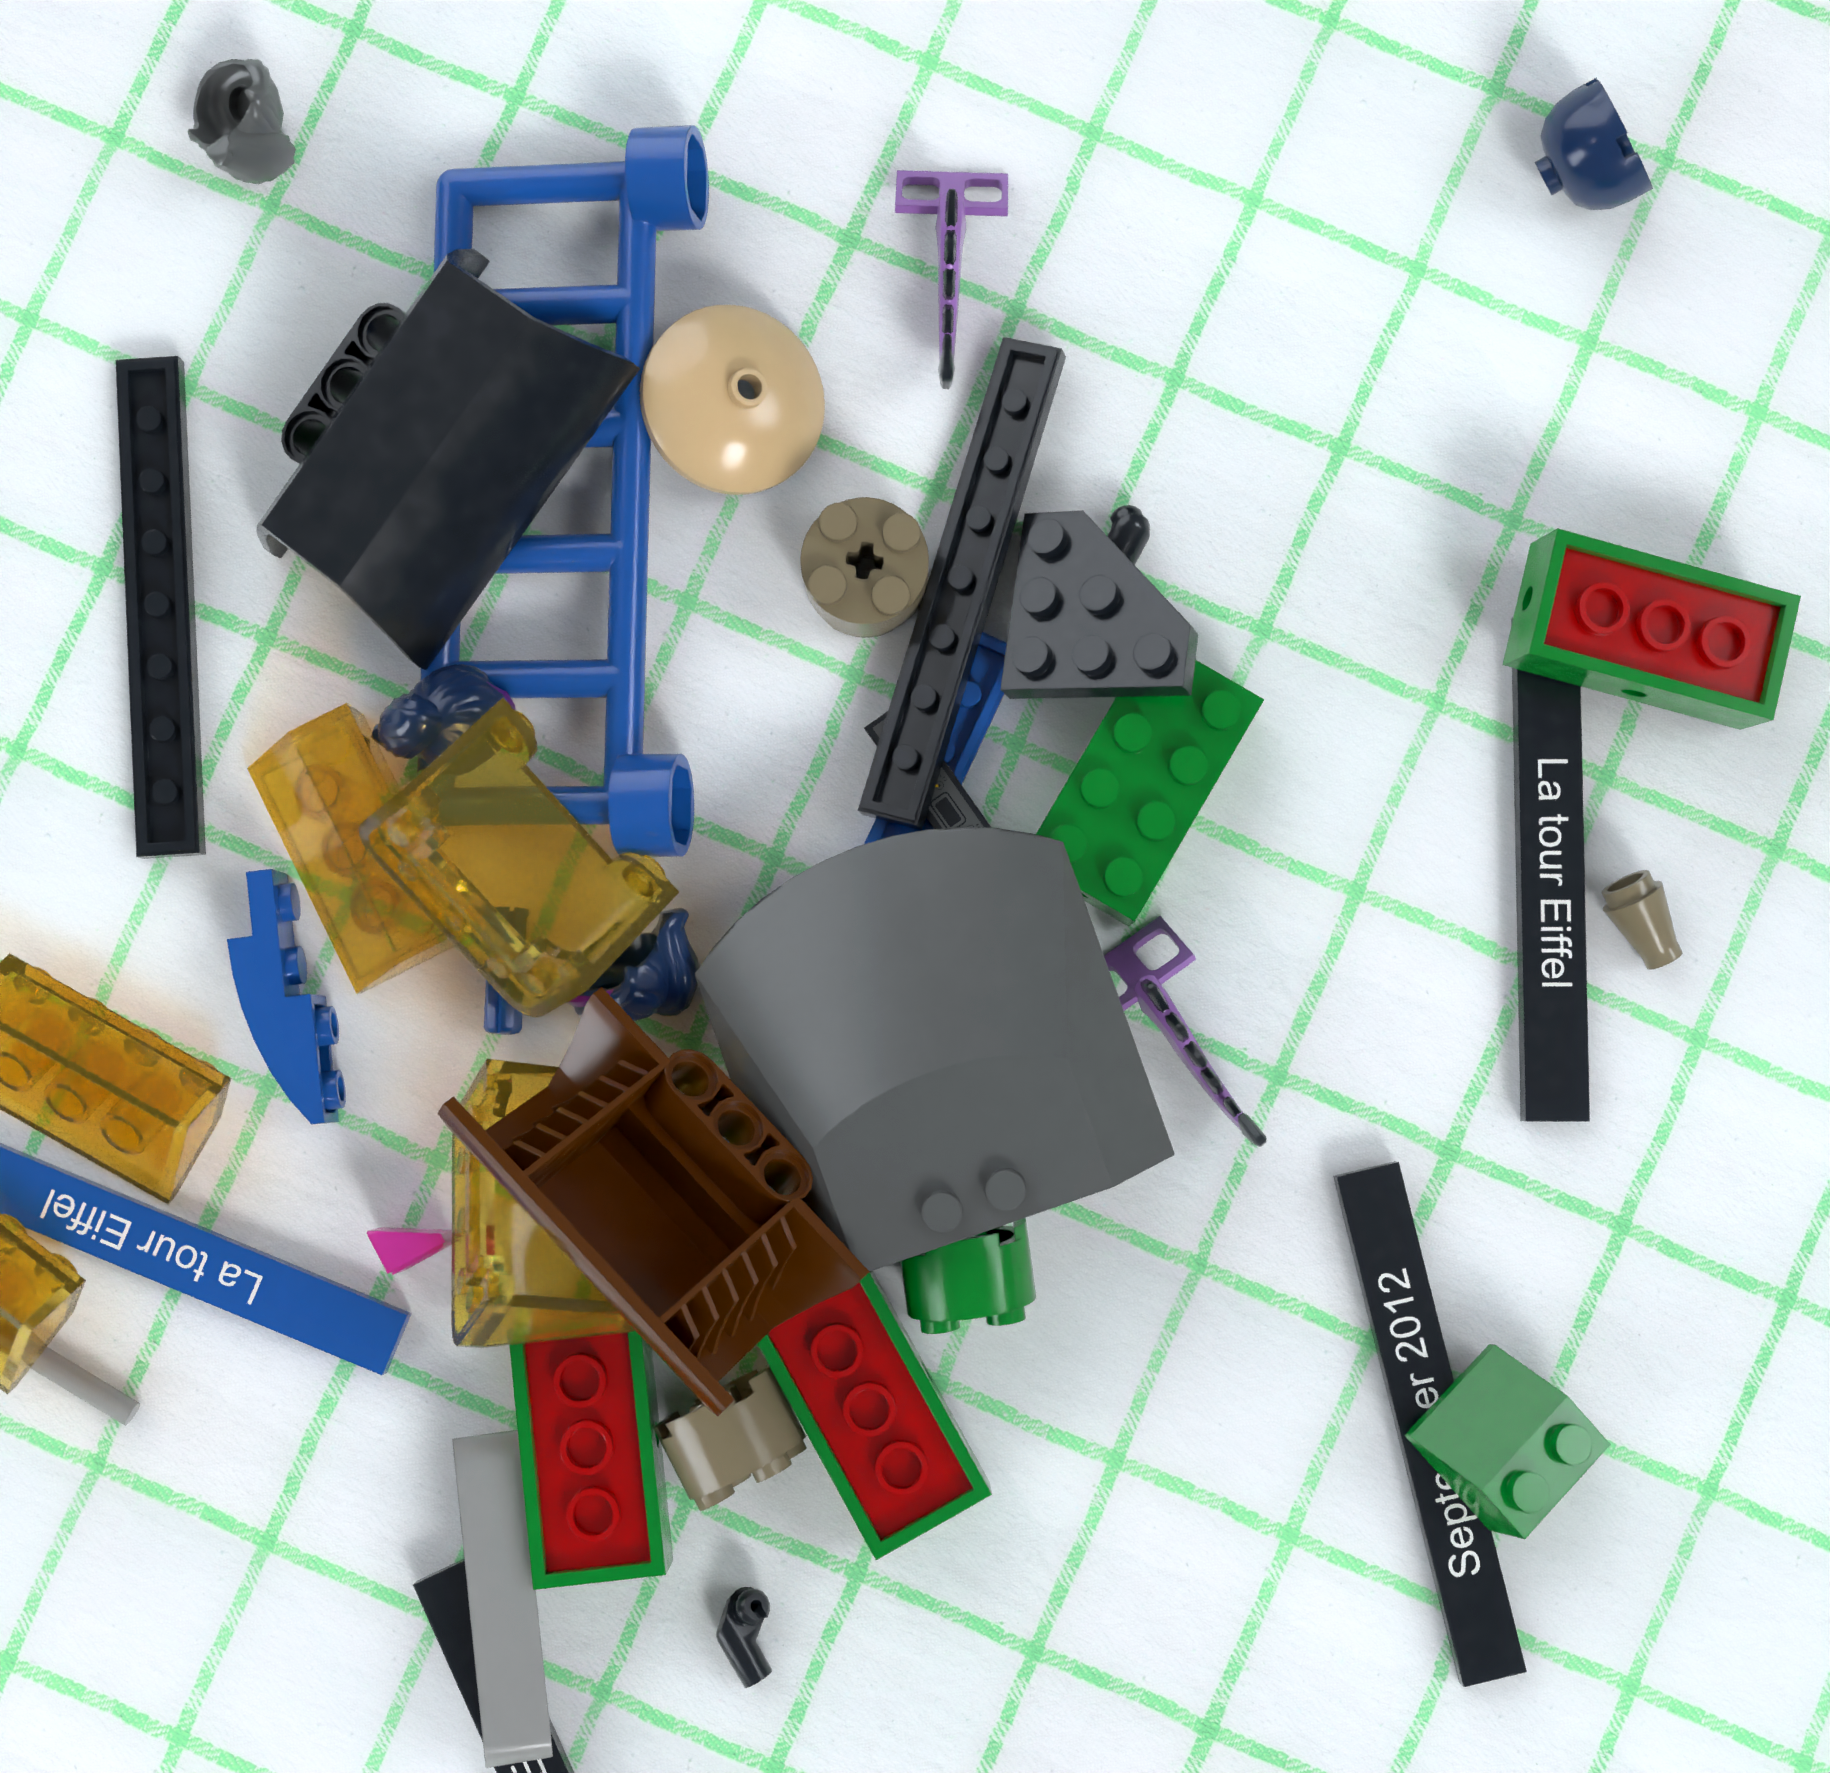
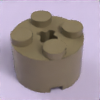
[800,497,929,638]
[653,1365,807,1511]

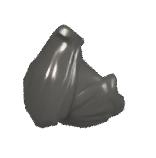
[187,59,296,184]

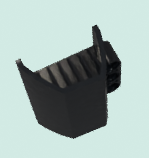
[256,249,640,670]

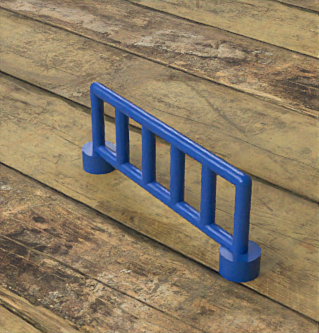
[416,125,709,857]

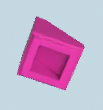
[367,1227,457,1275]

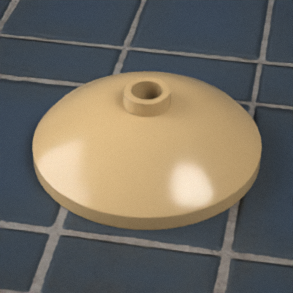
[640,305,825,495]

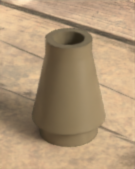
[1601,870,1683,970]

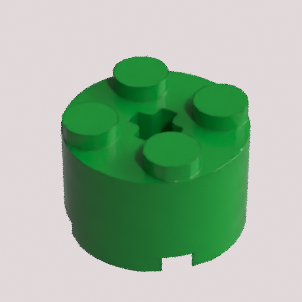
[900,1218,1036,1334]

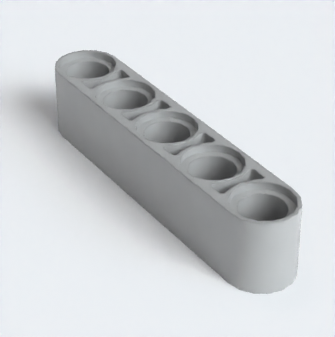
[452,1430,553,1768]

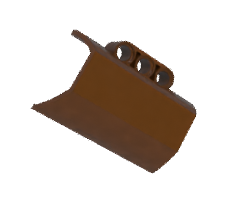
[437,987,870,1416]

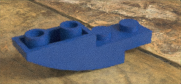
[227,869,346,1125]

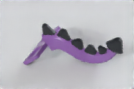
[895,170,1008,389]
[1104,916,1267,1147]

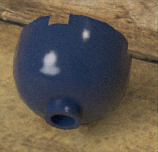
[1535,77,1653,210]

